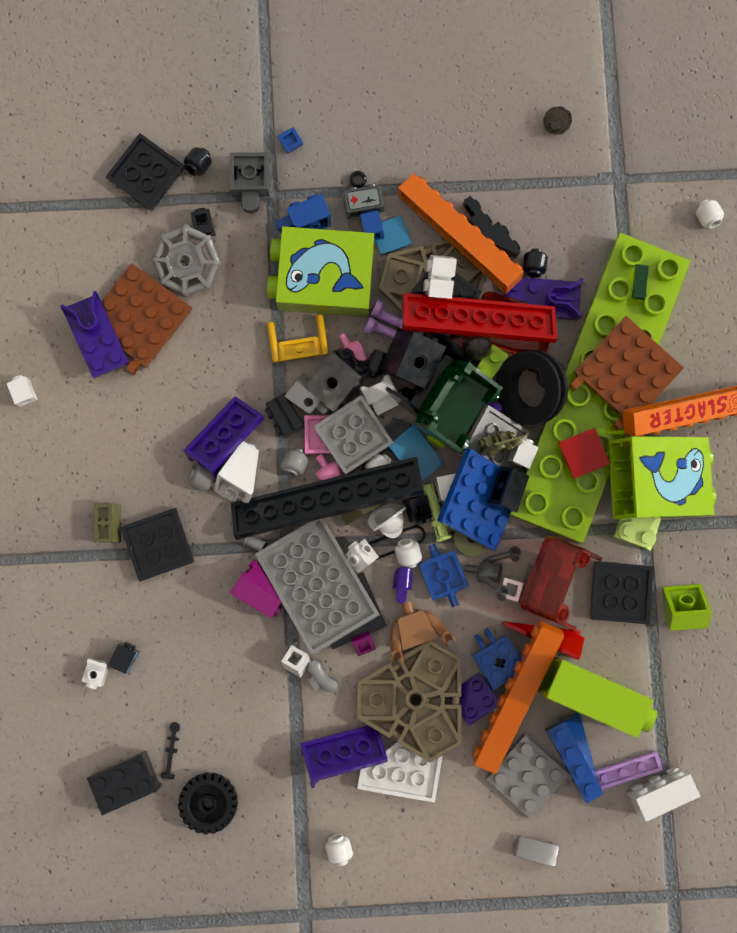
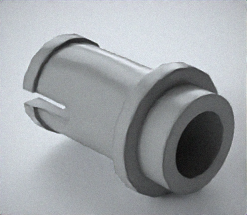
[240,536,266,552]

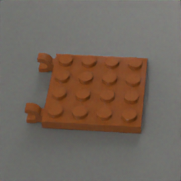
[101,263,192,375]
[568,316,684,431]

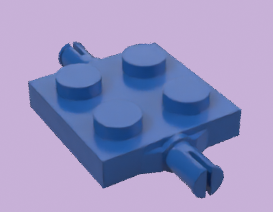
[418,543,469,607]

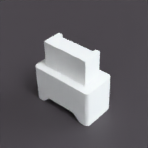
[359,374,398,415]

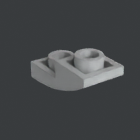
[514,836,559,866]

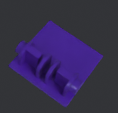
[449,673,498,726]

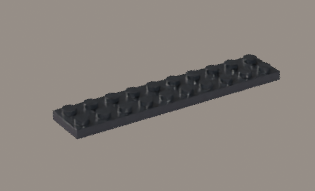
[231,457,424,540]

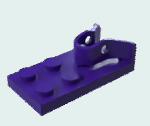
[504,277,583,321]
[60,291,129,379]
[183,396,264,479]
[301,725,388,788]

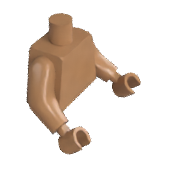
[390,601,456,665]

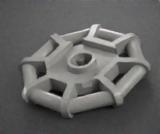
[151,224,221,297]

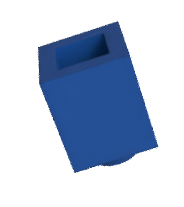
[360,210,384,241]

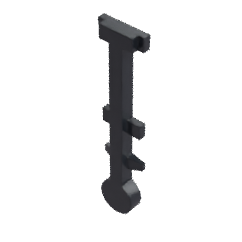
[161,722,180,779]

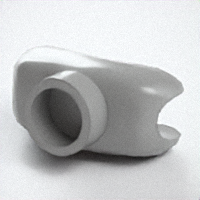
[307,658,338,692]

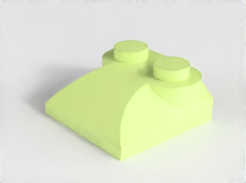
[613,518,661,551]

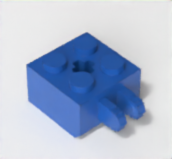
[276,194,332,233]
[472,628,521,690]

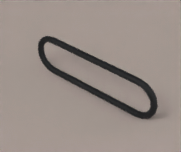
[368,525,426,560]

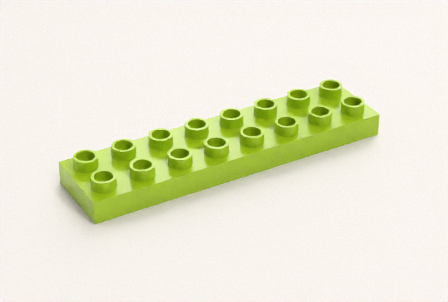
[509,233,691,544]

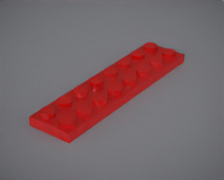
[402,293,557,343]

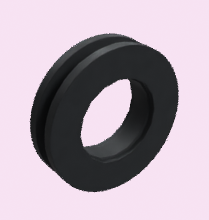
[496,350,568,425]

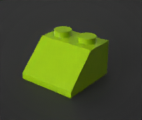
[662,584,712,631]

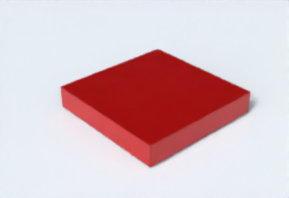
[558,428,610,479]

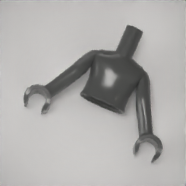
[465,546,521,601]

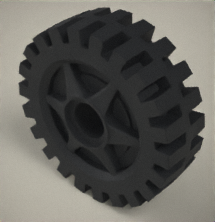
[178,772,238,835]

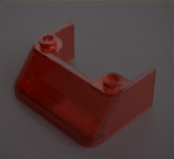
[521,536,602,630]

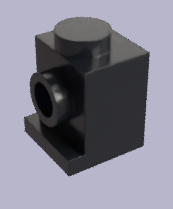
[190,208,216,240]
[402,495,432,525]

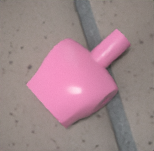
[339,333,368,362]
[316,454,343,481]

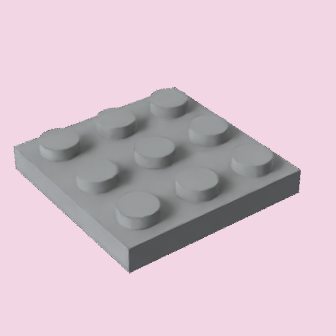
[313,395,394,474]
[458,404,531,468]
[486,734,569,819]

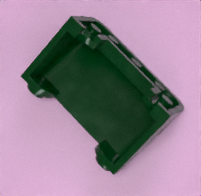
[413,360,503,454]

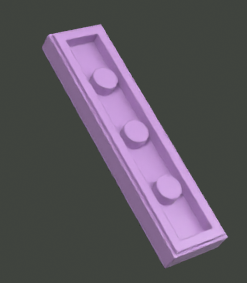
[595,751,663,790]

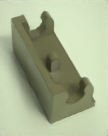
[94,503,121,543]

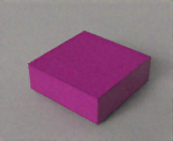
[351,631,376,657]

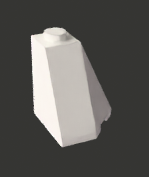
[214,441,259,503]

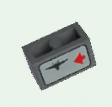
[343,184,384,218]

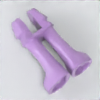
[363,299,403,338]

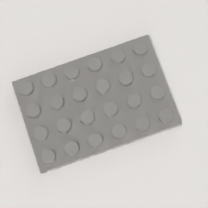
[255,518,380,655]

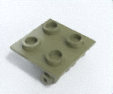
[478,431,529,457]

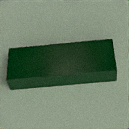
[632,264,649,300]

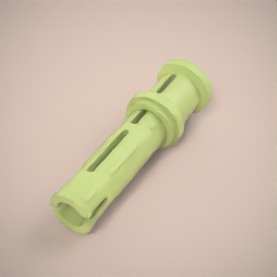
[423,483,453,543]

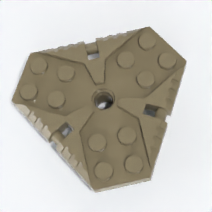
[379,240,485,340]
[357,641,462,762]

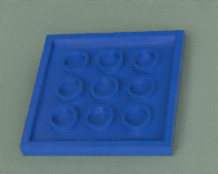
[437,448,510,551]

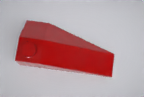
[502,621,585,660]

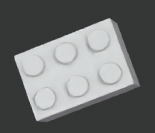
[627,767,701,822]

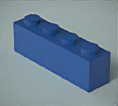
[545,712,604,803]

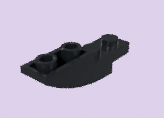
[463,195,521,259]

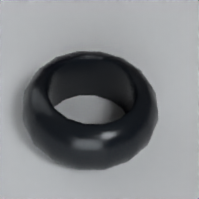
[349,171,367,188]

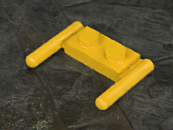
[267,314,329,363]

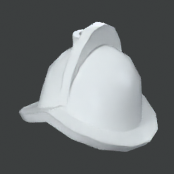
[368,504,407,538]

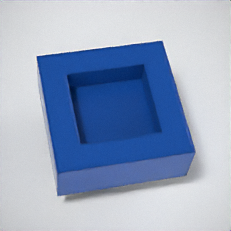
[277,127,303,154]

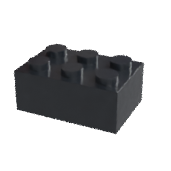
[87,751,161,815]

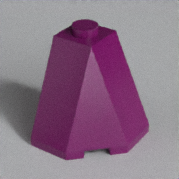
[230,560,283,618]

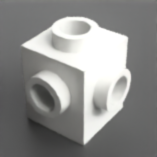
[345,539,379,574]

